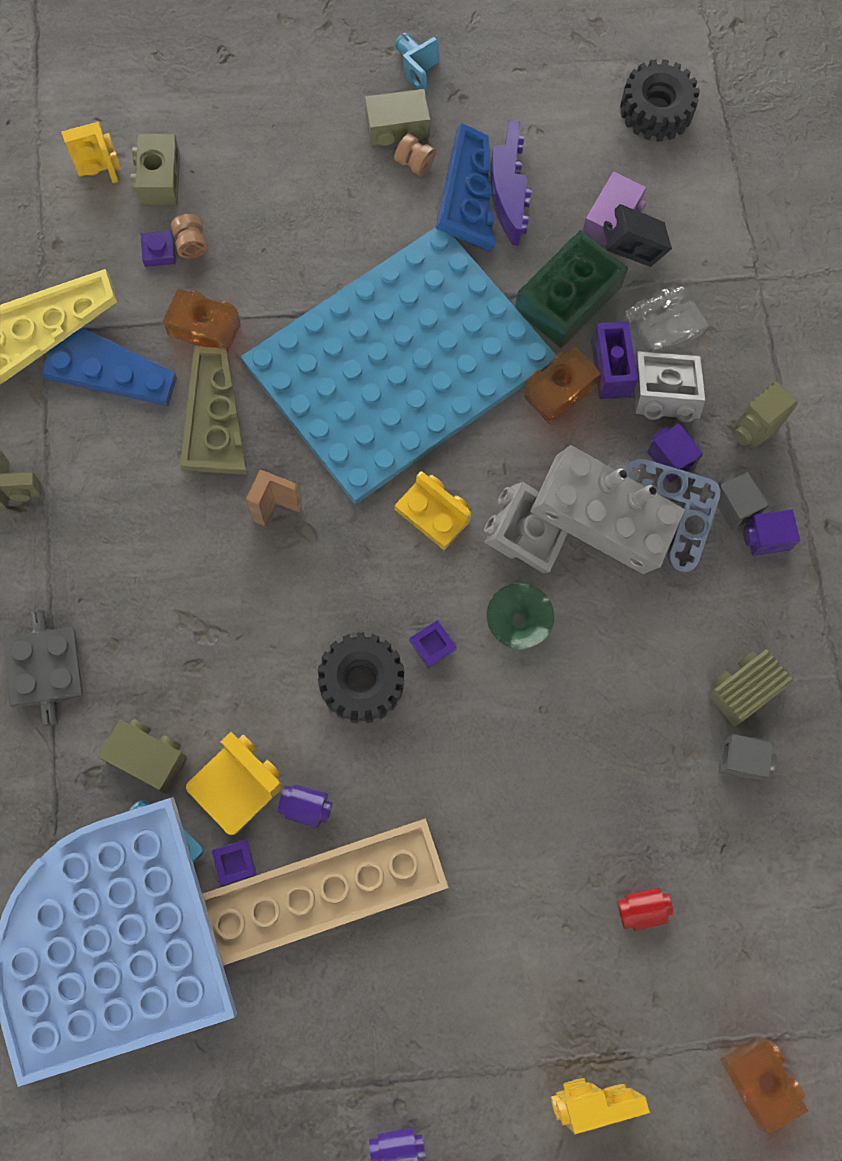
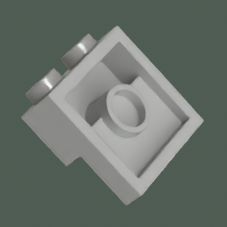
[634,351,706,422]
[484,482,568,574]

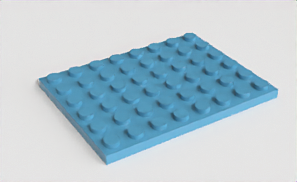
[240,228,558,505]

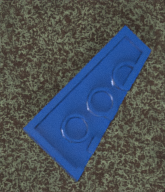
[435,123,495,252]
[42,328,177,406]

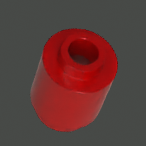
[617,888,673,931]

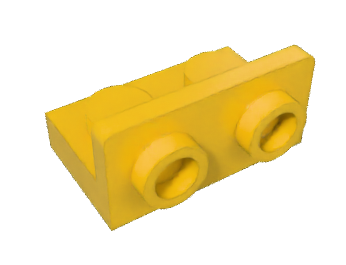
[61,122,121,183]
[394,471,471,550]

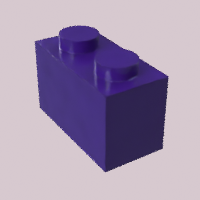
[591,322,638,399]

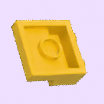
[551,1078,650,1134]

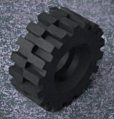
[620,59,700,141]
[318,632,405,724]

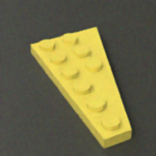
[0,269,117,385]

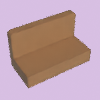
[246,470,302,526]

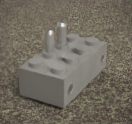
[530,445,685,574]

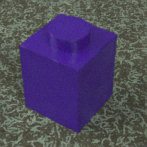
[647,423,703,482]
[743,509,801,556]

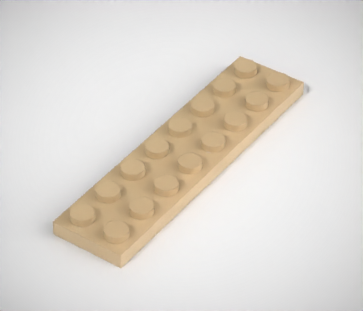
[202,818,449,966]

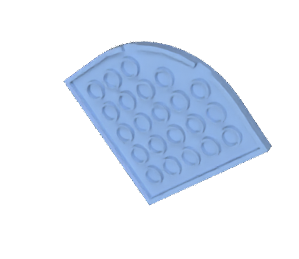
[0,797,237,1087]

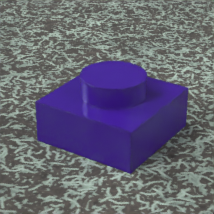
[140,230,176,267]
[409,620,457,669]
[211,840,257,886]

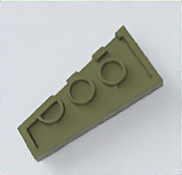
[180,346,247,475]

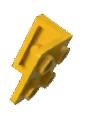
[186,732,284,835]

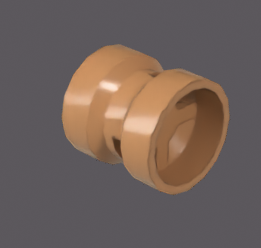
[394,133,436,177]
[171,214,208,258]

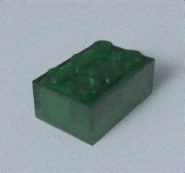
[515,230,628,349]

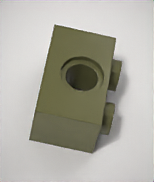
[131,134,180,205]

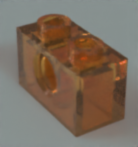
[163,288,241,353]
[524,346,601,424]
[720,1037,808,1134]

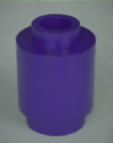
[277,784,333,828]
[369,1127,426,1161]

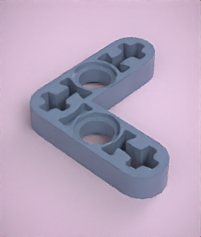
[625,459,721,572]

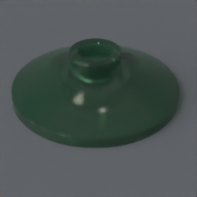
[486,583,554,649]

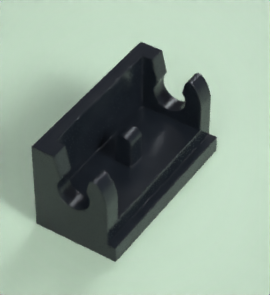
[603,204,672,267]

